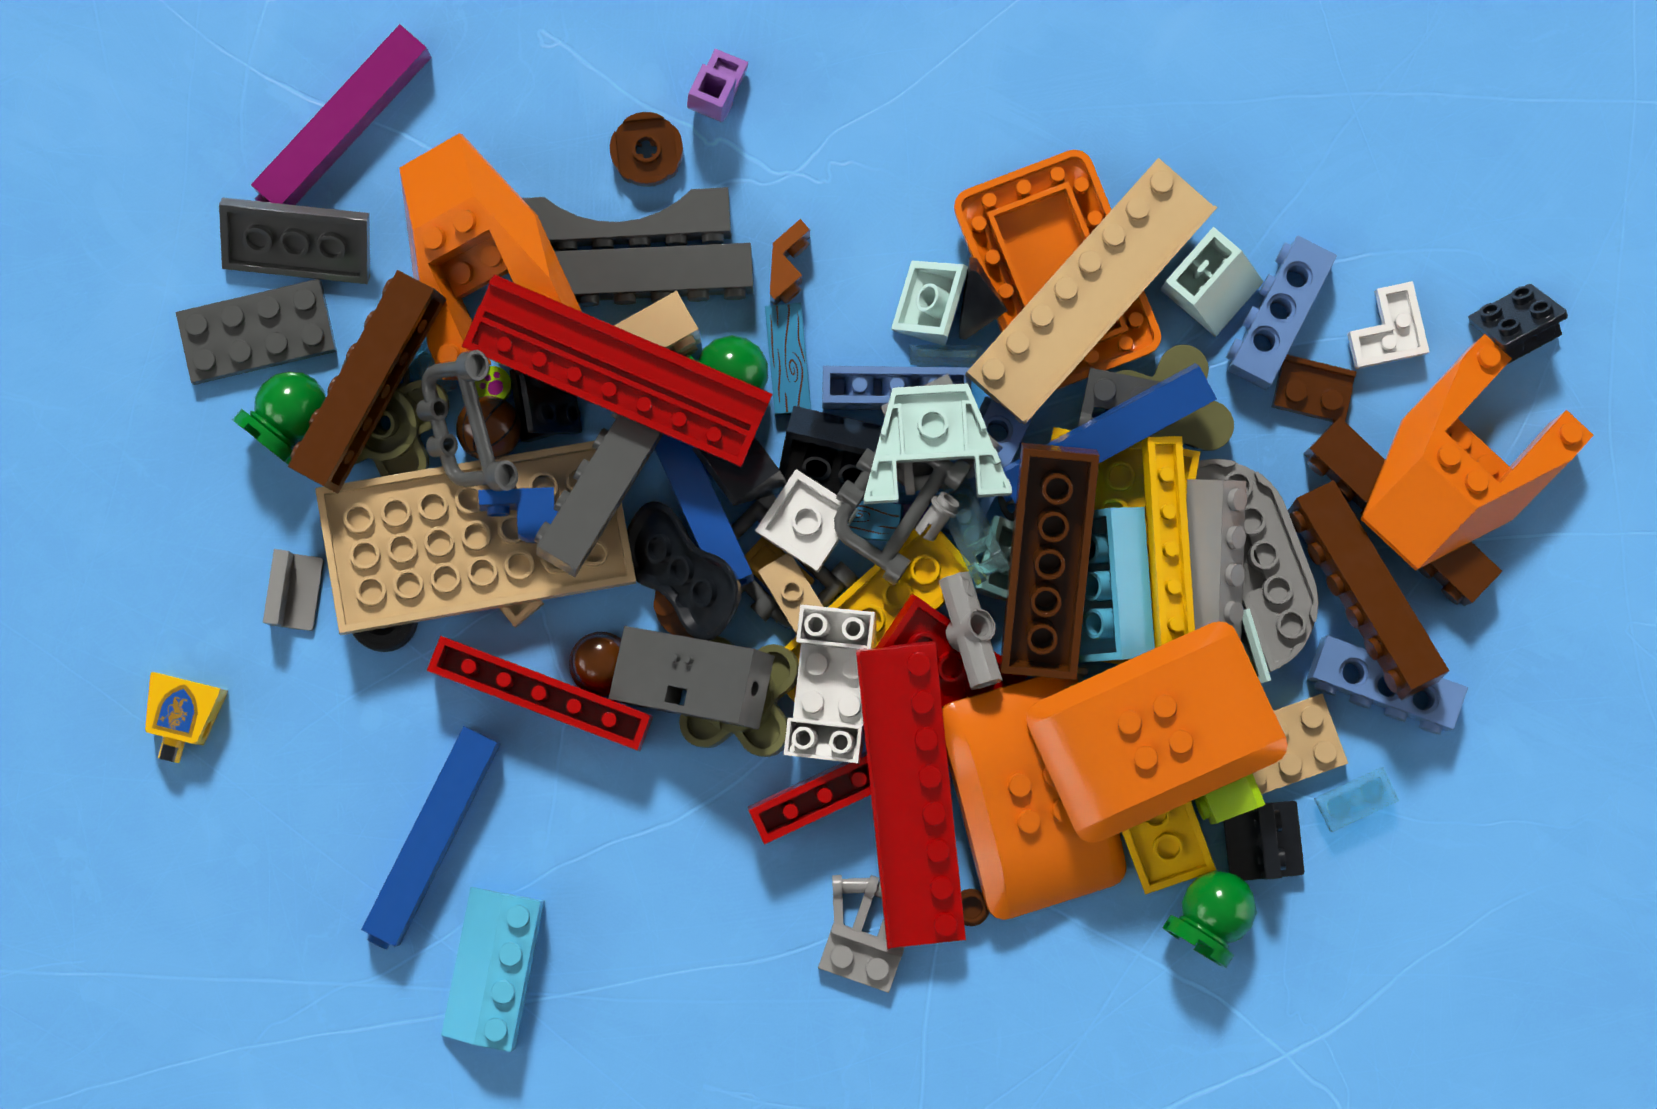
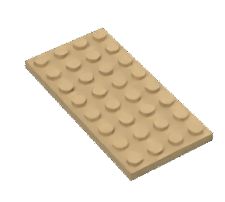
[315,441,636,636]

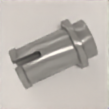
[915,492,959,541]

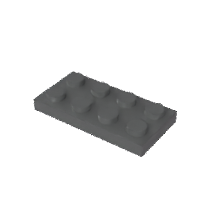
[219,197,370,284]
[176,279,337,385]

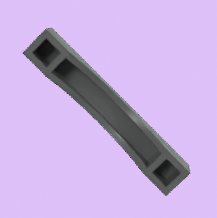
[522,187,731,251]

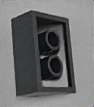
[779,406,882,501]

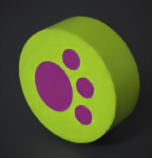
[475,366,512,400]

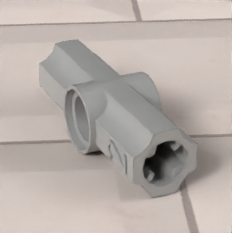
[939,571,1003,690]

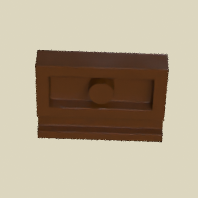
[1271,354,1357,422]

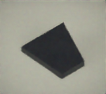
[959,257,1008,340]

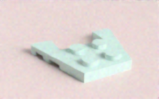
[863,383,1012,504]

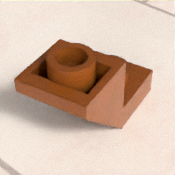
[770,219,810,305]

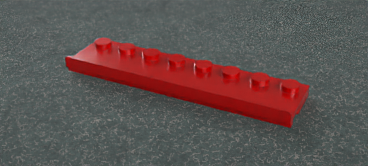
[461,274,773,467]
[856,641,966,950]

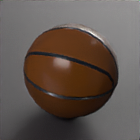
[456,396,521,460]

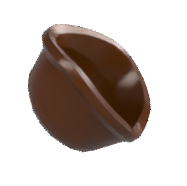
[569,632,621,696]

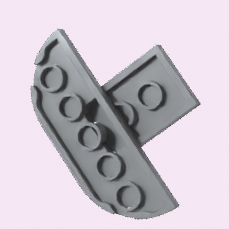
[1196,459,1318,672]

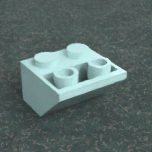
[1160,227,1264,337]

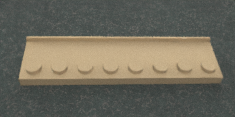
[965,158,1218,425]

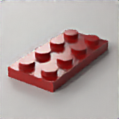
[876,594,1027,707]

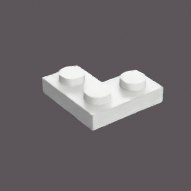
[1347,281,1430,369]

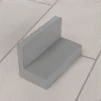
[263,549,324,631]

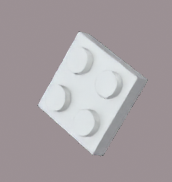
[755,469,859,572]

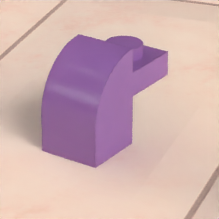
[687,49,748,122]

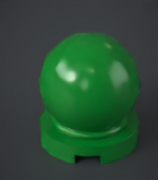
[684,335,768,390]
[232,372,326,465]
[1162,870,1257,968]

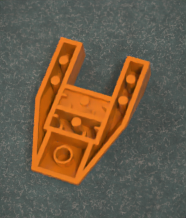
[399,133,582,380]
[1361,334,1594,571]

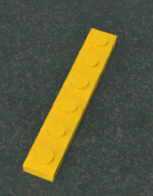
[1142,436,1195,648]

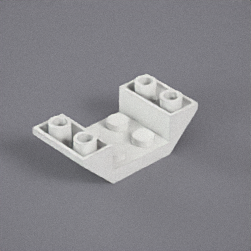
[784,604,877,763]

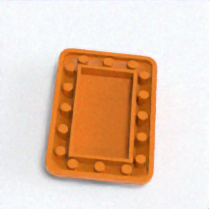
[954,150,1161,390]
[1026,621,1288,843]
[942,677,1126,920]

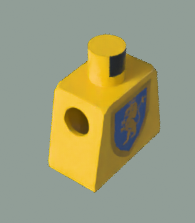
[145,672,228,763]

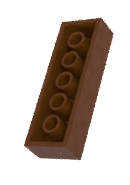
[1000,443,1100,680]

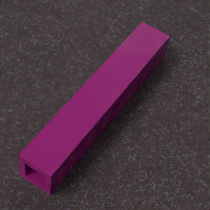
[251,24,431,205]

